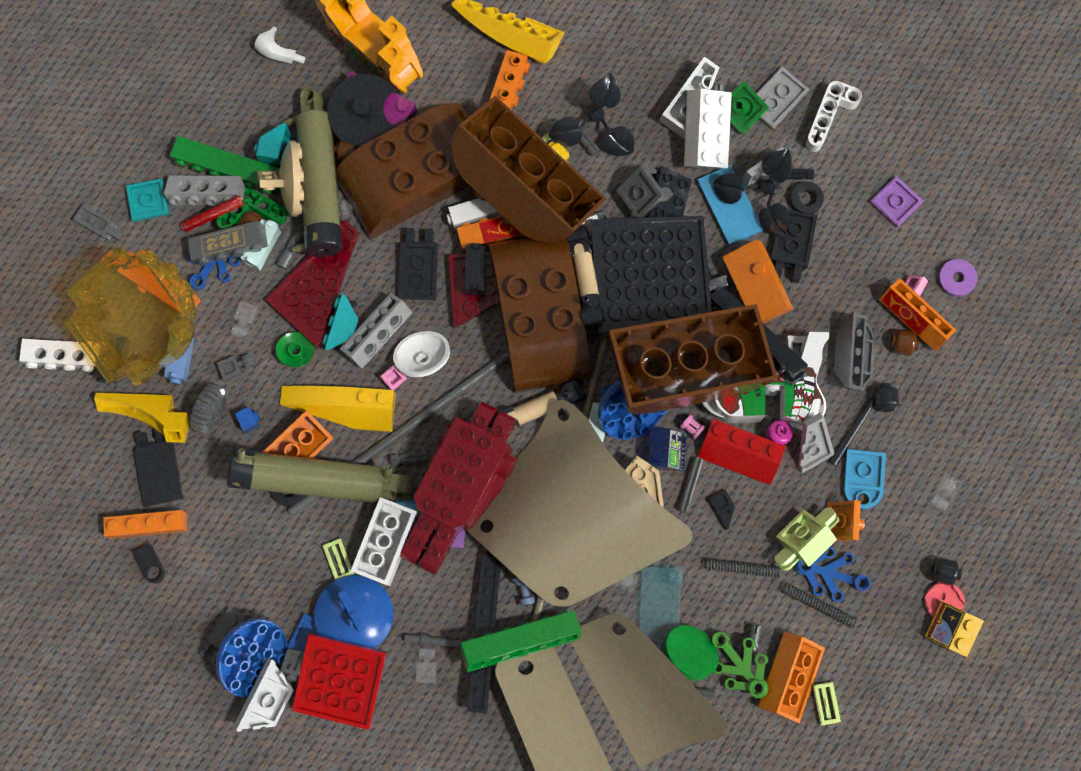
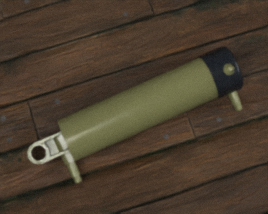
[283,87,343,257]
[226,448,412,503]

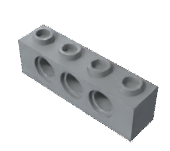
[164,175,246,206]
[340,293,412,369]

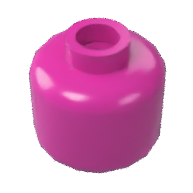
[765,420,793,445]

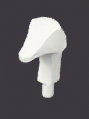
[254,26,306,64]

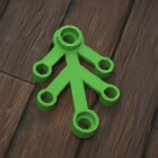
[712,632,769,698]

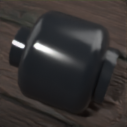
[873,383,899,412]
[931,558,962,586]

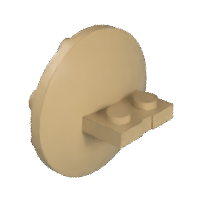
[257,141,304,217]

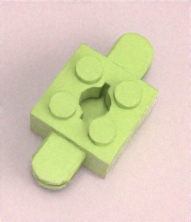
[775,508,839,571]

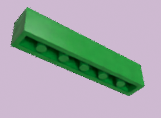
[170,136,280,195]
[460,611,582,672]

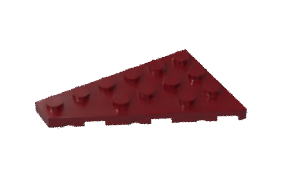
[265,220,359,348]
[448,252,499,328]

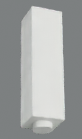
[447,198,500,230]

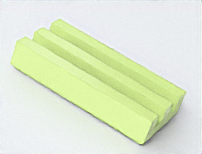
[322,538,355,580]
[812,682,841,725]

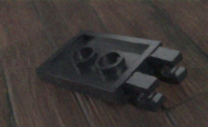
[771,209,817,283]
[398,228,439,301]
[134,429,184,507]

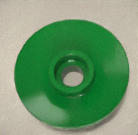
[276,332,314,368]

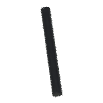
[830,399,874,466]

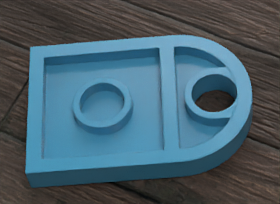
[844,449,886,509]

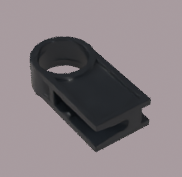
[133,543,165,584]

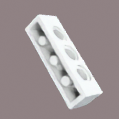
[19,339,103,372]

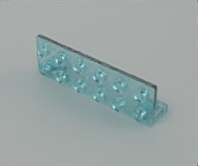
[639,566,683,654]

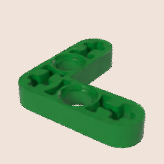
[217,188,287,230]

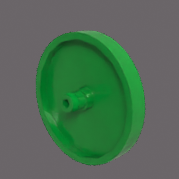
[663,625,719,681]

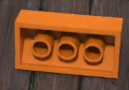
[260,410,333,459]
[758,631,825,723]

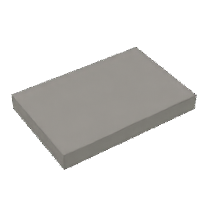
[757,67,810,130]

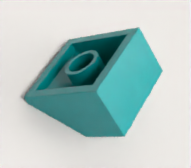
[254,123,292,168]

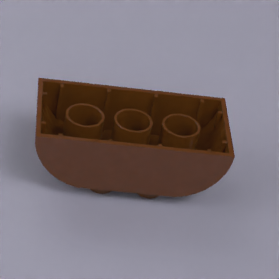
[452,95,606,243]
[336,103,470,240]
[488,238,590,393]
[608,304,778,414]

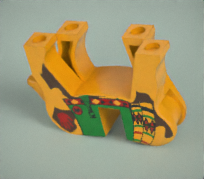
[315,0,423,94]

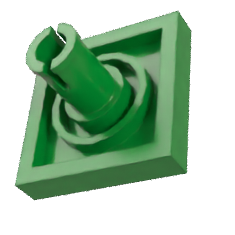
[730,81,770,134]

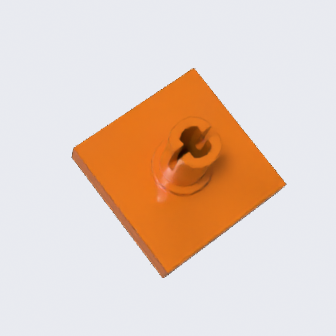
[827,500,865,542]

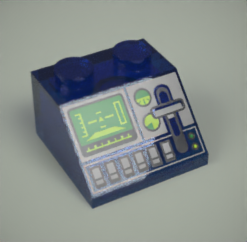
[647,427,688,472]

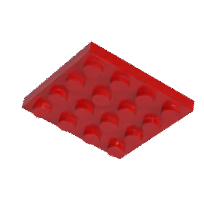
[292,633,387,730]

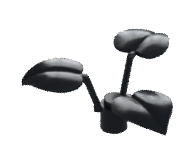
[548,73,634,156]
[712,148,792,235]

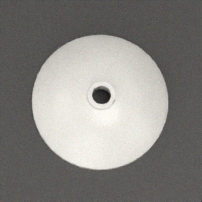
[393,331,450,377]

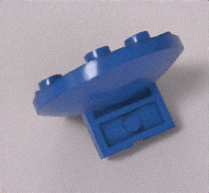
[598,379,667,440]
[314,575,394,649]
[216,618,287,697]

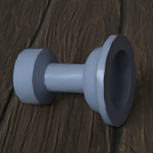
[511,577,535,605]

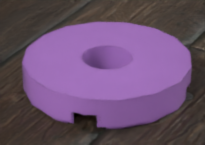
[938,259,978,297]

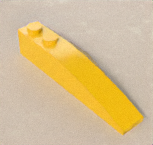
[451,0,564,63]
[280,386,396,432]

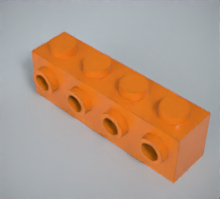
[490,50,530,110]

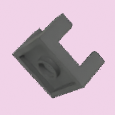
[616,165,673,218]

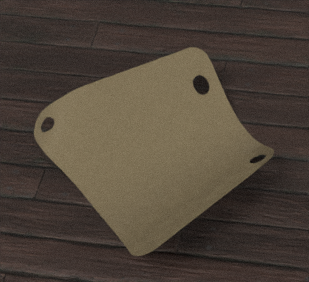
[467,400,692,606]
[495,614,728,771]

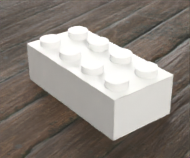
[684,89,731,169]
[351,497,419,586]

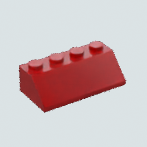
[698,419,786,485]

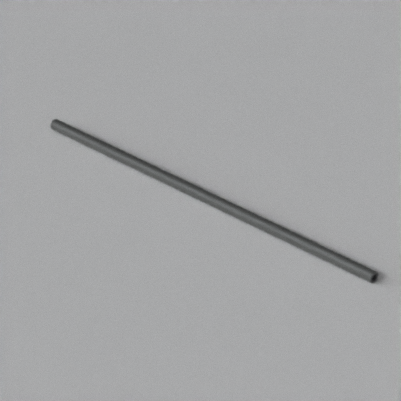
[287,351,509,516]

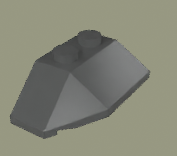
[834,312,875,391]

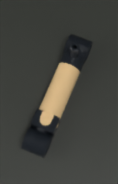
[567,224,605,327]
[490,379,587,430]

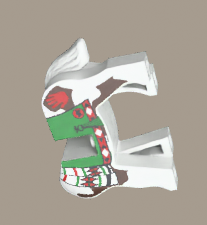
[702,332,829,430]

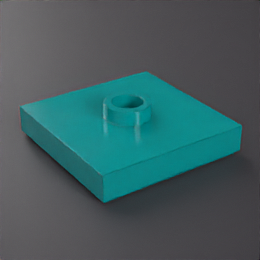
[126,178,170,222]

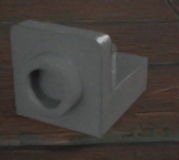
[280,649,304,682]

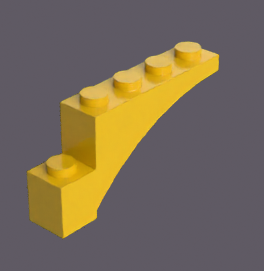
[94,393,190,443]

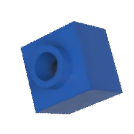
[235,407,260,433]

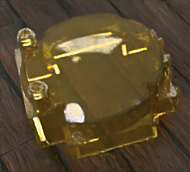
[63,247,196,386]

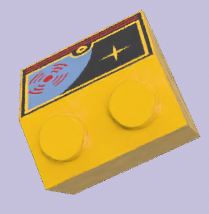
[925,601,984,657]

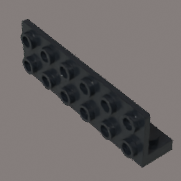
[648,166,692,218]

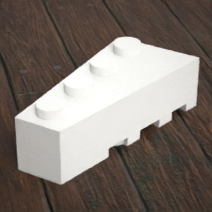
[659,57,720,139]

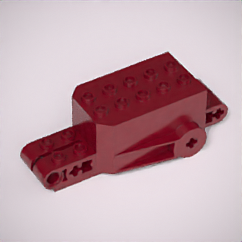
[400,401,518,575]

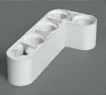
[806,81,862,152]

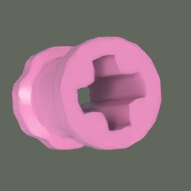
[680,414,706,440]

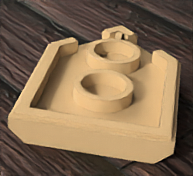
[625,456,664,507]

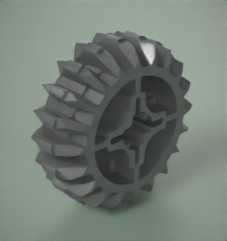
[190,383,229,435]

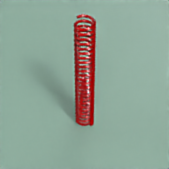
[181,195,243,232]

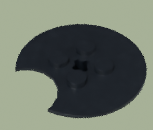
[327,74,397,147]

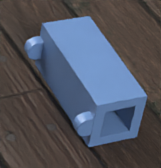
[164,332,194,385]

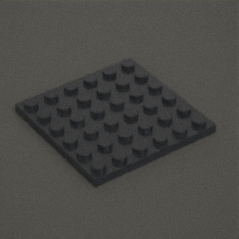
[590,216,712,334]

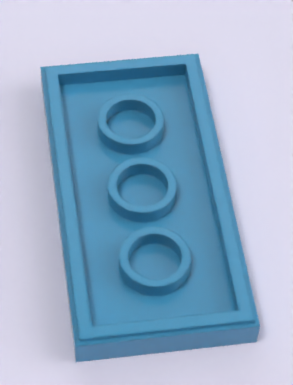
[697,165,763,246]

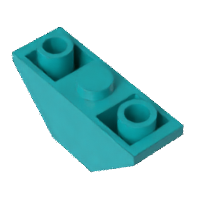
[322,294,358,350]

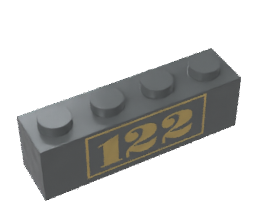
[188,221,268,266]

